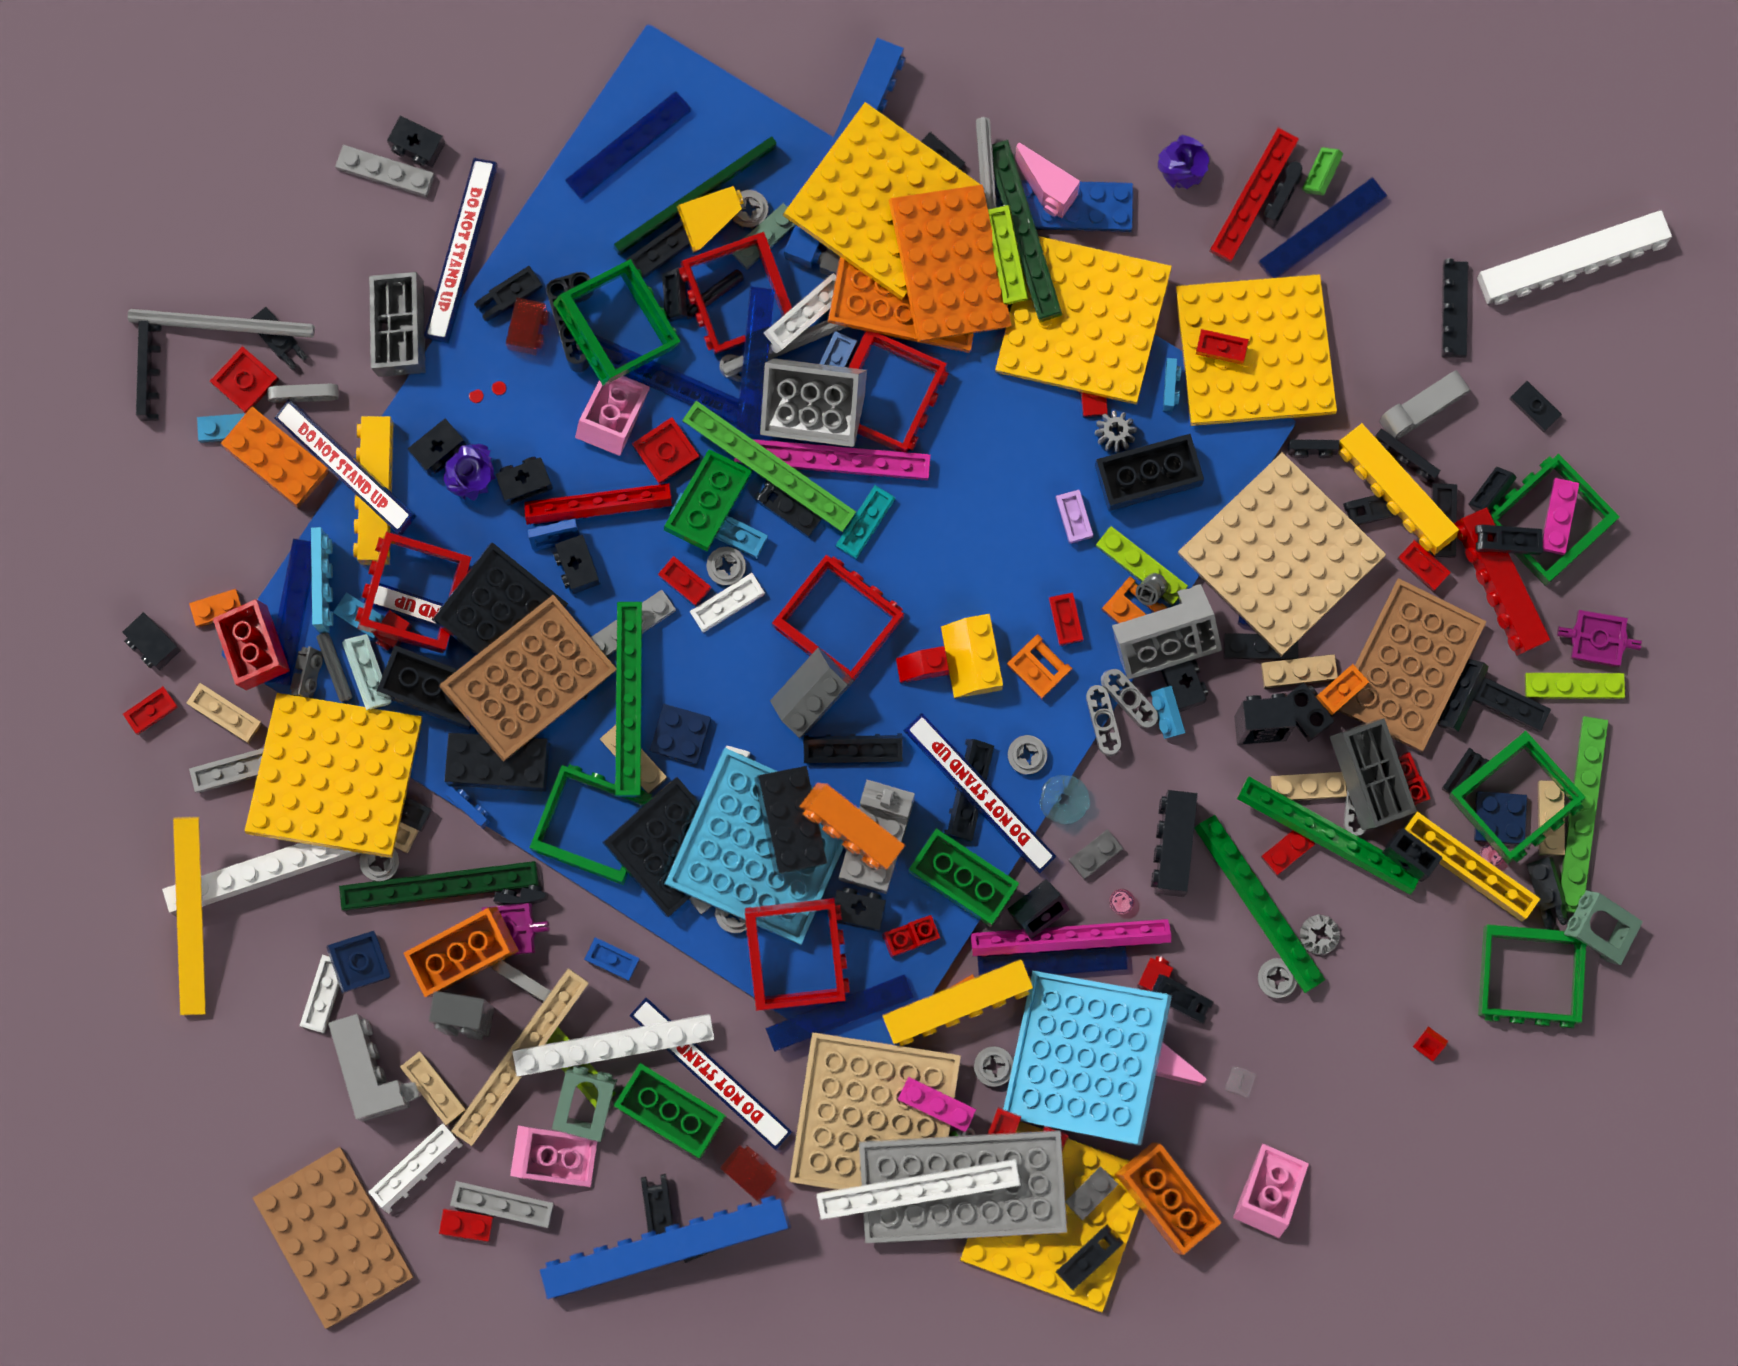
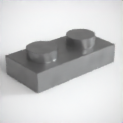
[1069,829,1123,880]
[1065,1166,1118,1220]

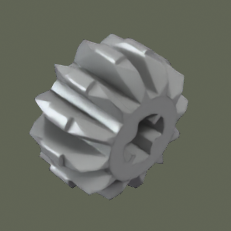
[1095,410,1136,453]

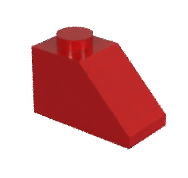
[896,646,949,683]

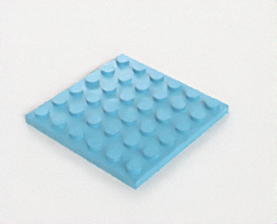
[664,748,859,945]
[1004,971,1172,1145]

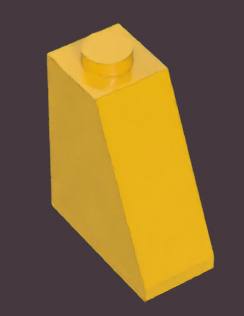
[677,186,744,253]

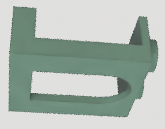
[1564,891,1643,965]
[552,1065,618,1142]

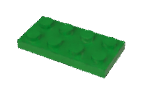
[664,449,752,551]

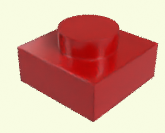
[1413,1026,1448,1061]

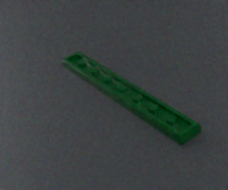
[614,136,777,255]
[992,139,1062,323]
[339,861,539,911]

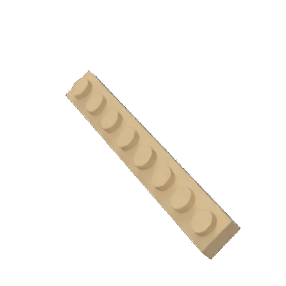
[451,968,589,1146]

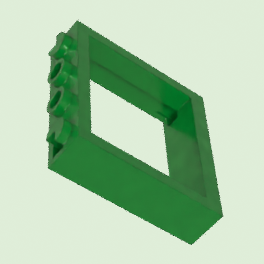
[553,259,681,386]
[1490,453,1620,586]
[1449,731,1586,864]
[529,764,652,885]
[1478,924,1586,1028]

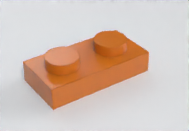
[189,589,242,628]
[1316,664,1369,715]

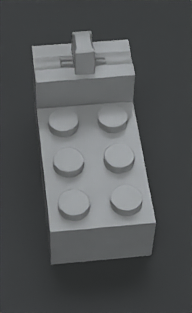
[1112,584,1222,680]
[839,780,915,894]
[328,1014,420,1122]

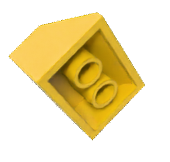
[941,614,1003,699]

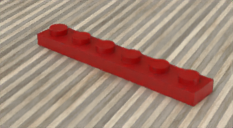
[1210,128,1299,263]
[524,483,672,525]

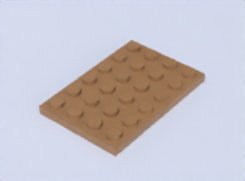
[1337,578,1487,753]
[439,595,617,762]
[253,1147,414,1329]

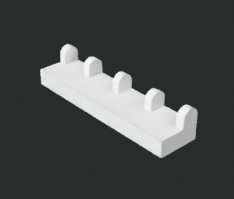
[764,273,836,353]
[369,1123,463,1214]

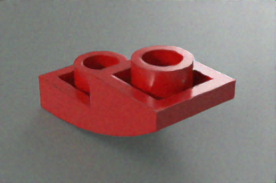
[1398,752,1431,805]
[882,915,940,957]

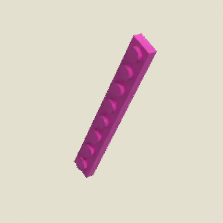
[734,439,931,480]
[971,919,1171,956]

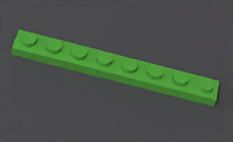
[682,401,856,533]
[1560,716,1608,913]

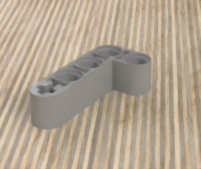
[1379,370,1471,440]

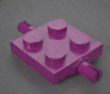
[1557,610,1642,667]
[482,903,550,955]

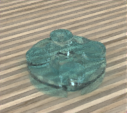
[1040,775,1090,824]

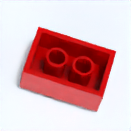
[213,599,290,691]

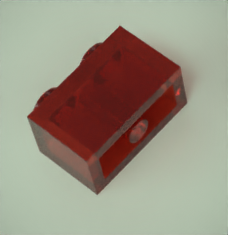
[506,298,550,355]
[720,1145,778,1202]

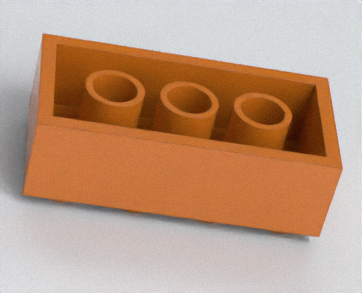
[221,406,329,509]
[799,783,905,870]
[403,907,519,997]
[1115,1142,1221,1255]

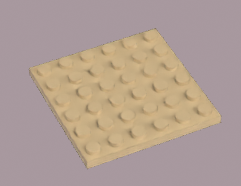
[1178,453,1386,657]
[789,1032,961,1190]

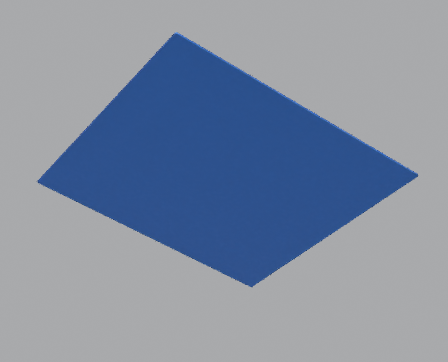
[222,25,1295,1046]

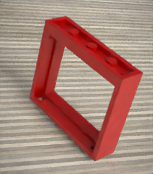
[678,232,792,355]
[849,331,949,452]
[355,532,471,654]
[772,555,904,681]
[745,898,850,1011]

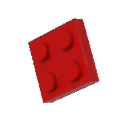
[210,346,279,414]
[632,417,700,484]

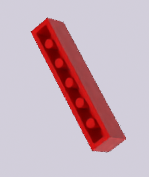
[1454,507,1550,656]

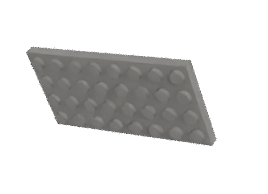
[859,1130,1067,1243]

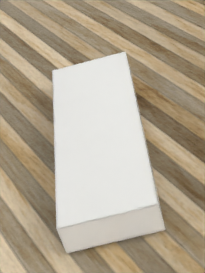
[690,573,765,633]
[300,955,340,1034]

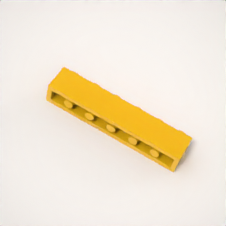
[353,416,394,565]
[1338,423,1459,555]
[1404,812,1540,922]
[882,959,1033,1046]

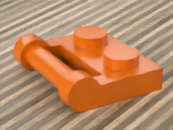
[1102,576,1167,624]
[1007,634,1073,699]

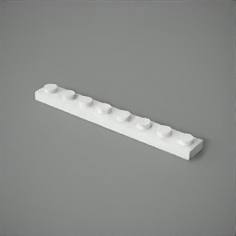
[513,1014,714,1076]
[816,1159,1020,1219]

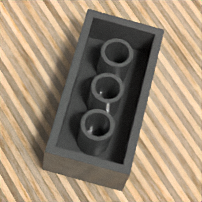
[429,991,495,1040]

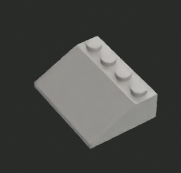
[760,359,867,447]

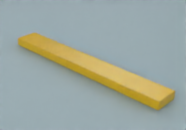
[173,817,206,1015]

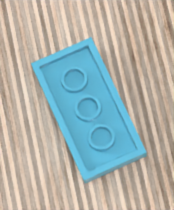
[311,527,333,633]

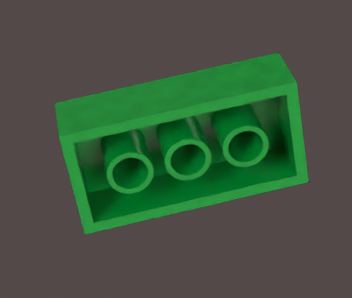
[909,828,1019,927]
[614,1063,727,1160]

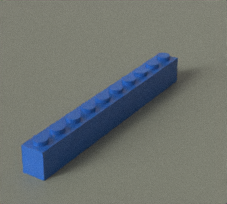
[784,38,906,269]
[540,1195,791,1299]

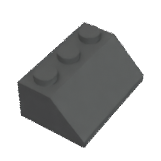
[770,647,854,738]

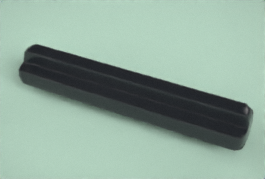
[686,269,744,320]

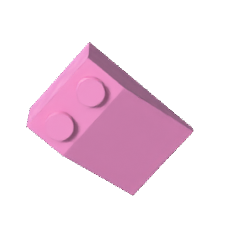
[1015,142,1080,218]
[575,376,650,456]
[1156,1042,1207,1086]
[510,1126,597,1187]
[1233,1144,1309,1238]

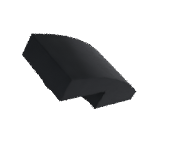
[493,885,548,905]

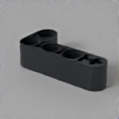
[546,272,594,372]

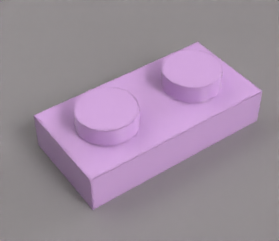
[1056,490,1093,544]

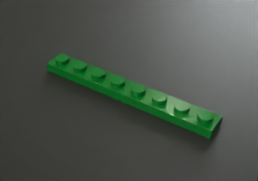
[615,602,642,797]
[1237,776,1419,895]
[1194,815,1325,993]

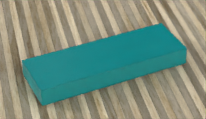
[836,485,895,560]

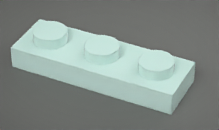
[342,634,392,711]

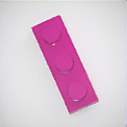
[1543,478,1579,555]
[898,1076,976,1132]

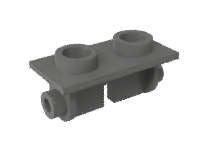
[290,646,323,698]

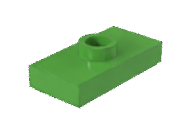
[1302,147,1344,195]

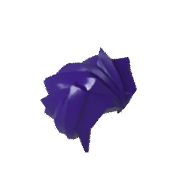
[1157,135,1210,189]
[444,444,496,501]

